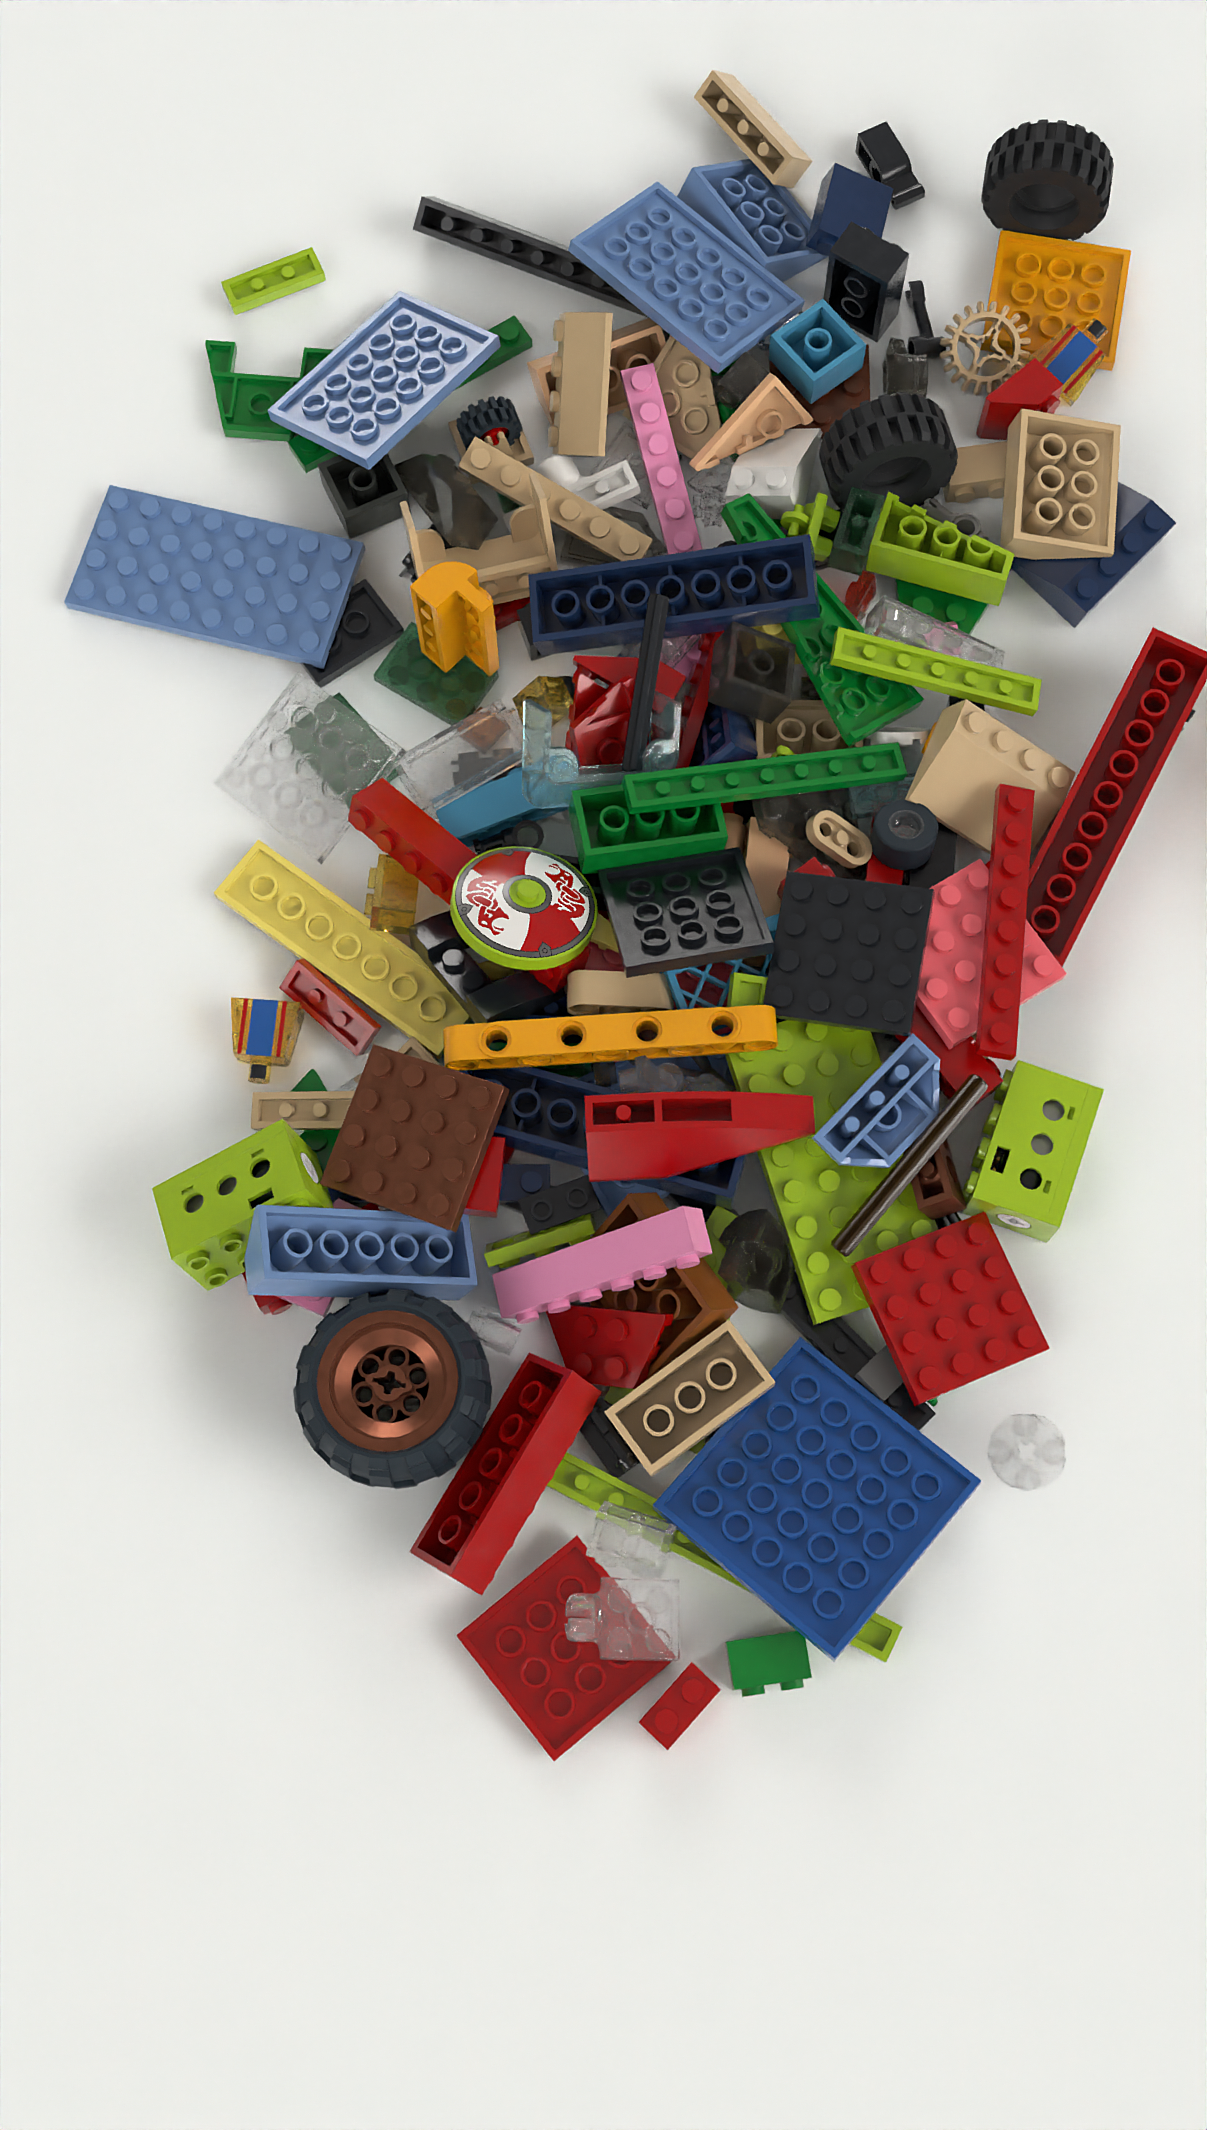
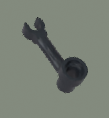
[905,280,946,364]

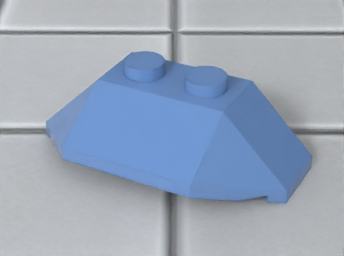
[812,1033,940,1168]

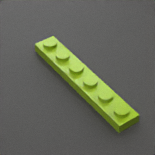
[830,627,1042,717]

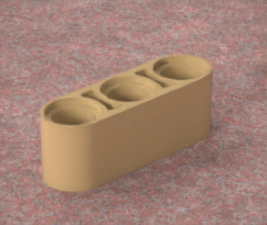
[567,970,674,1016]

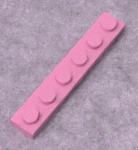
[620,363,703,555]

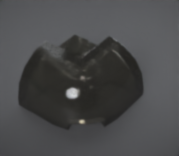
[718,1209,795,1314]

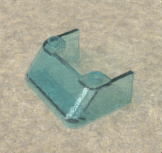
[522,691,681,809]

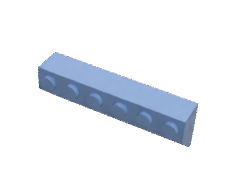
[244,1205,478,1300]

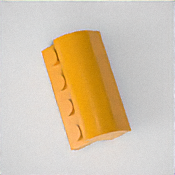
[410,561,500,677]

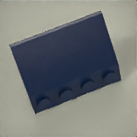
[1011,481,1176,628]

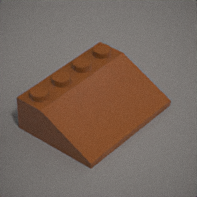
[589,1192,739,1381]

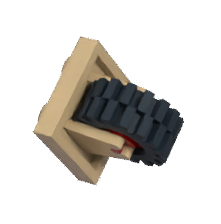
[448,396,534,485]

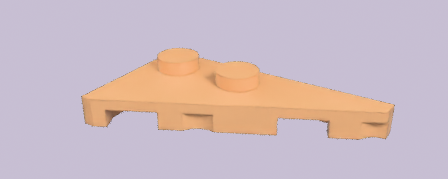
[689,373,814,472]

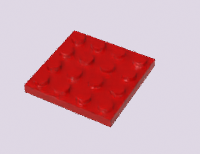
[851,1212,1050,1406]
[456,1535,676,1761]

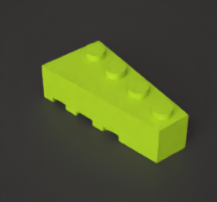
[865,491,1015,606]

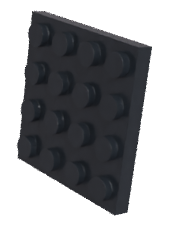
[598,847,774,978]
[763,871,935,1037]

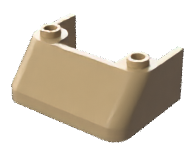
[400,472,558,605]

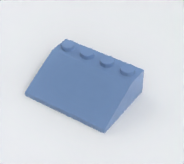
[677,159,829,282]

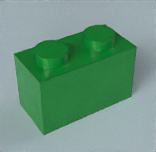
[725,1631,812,1697]

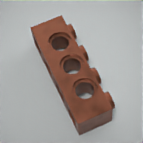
[903,1135,967,1220]

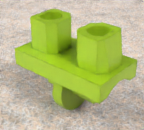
[780,492,840,562]

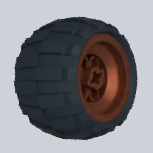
[293,1289,492,1489]

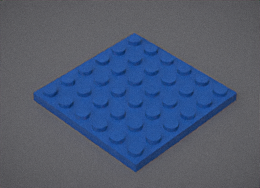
[653,1337,982,1662]

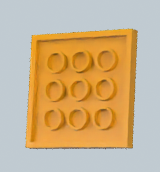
[980,230,1131,371]

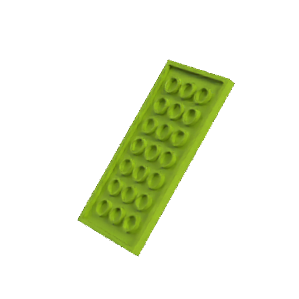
[725,1020,938,1325]

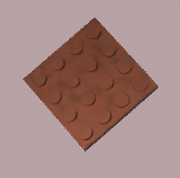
[320,1044,509,1233]

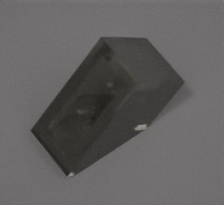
[715,351,769,410]

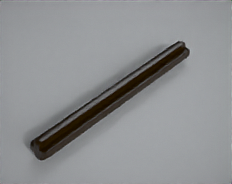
[831,1074,988,1257]

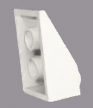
[725,428,822,519]

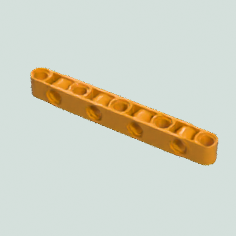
[443,1005,778,1071]

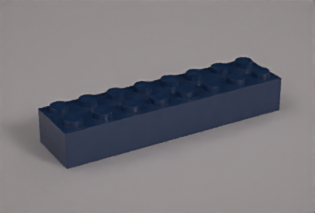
[528,534,820,656]
[459,1067,748,1210]

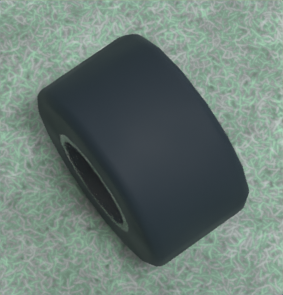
[870,799,938,870]

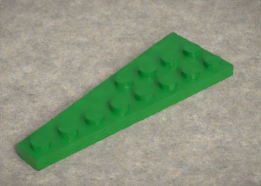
[720,493,924,747]

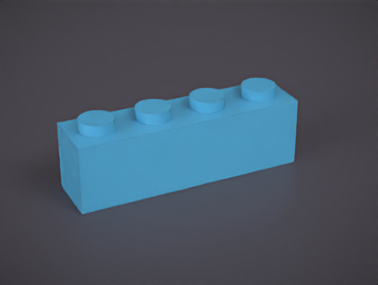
[433,754,579,847]

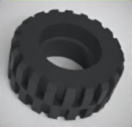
[981,119,1114,241]
[819,392,958,519]

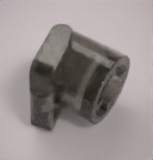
[882,337,928,397]

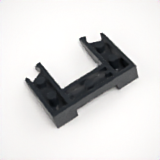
[409,910,565,1023]

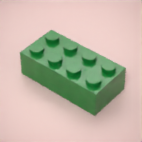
[568,784,728,875]

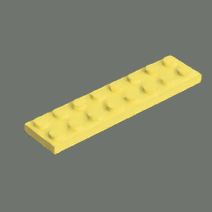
[214,839,472,1059]

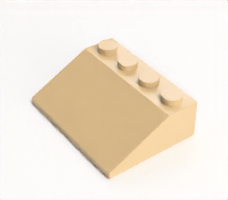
[1000,409,1121,560]
[905,699,1076,855]

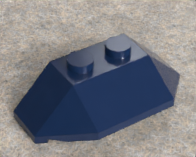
[689,684,758,767]

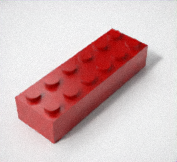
[409,1352,602,1596]

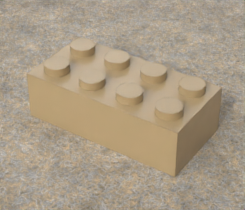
[604,1320,776,1477]

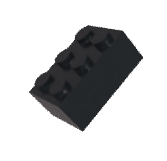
[823,221,909,343]

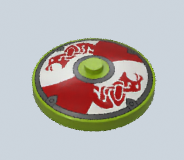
[450,846,598,970]

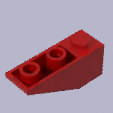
[572,655,687,718]

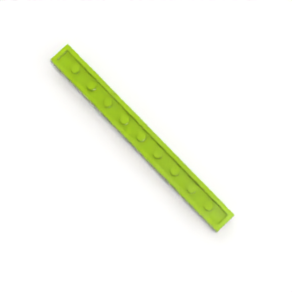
[547,1452,903,1663]

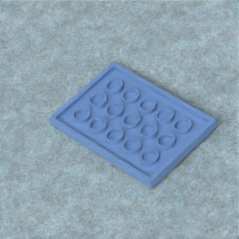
[568,181,805,374]
[268,291,501,470]

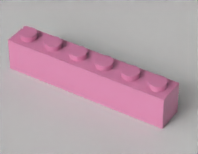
[492,1206,712,1324]

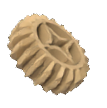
[939,301,1031,395]

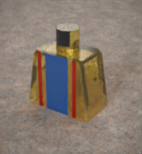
[1025,318,1108,407]
[231,997,305,1084]

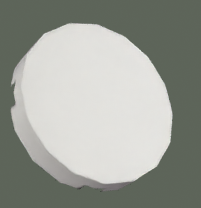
[863,727,931,747]

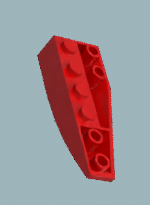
[584,1091,815,1182]

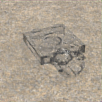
[565,1577,680,1661]

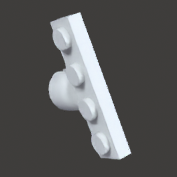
[502,454,641,535]

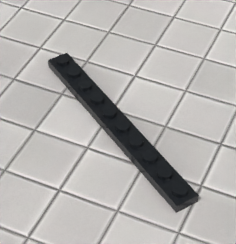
[667,1193,936,1430]

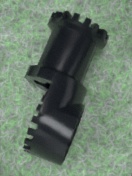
[472,820,544,855]

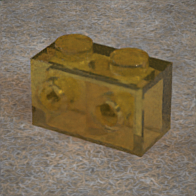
[364,854,419,935]

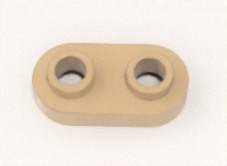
[806,810,872,868]

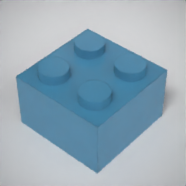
[768,299,866,404]

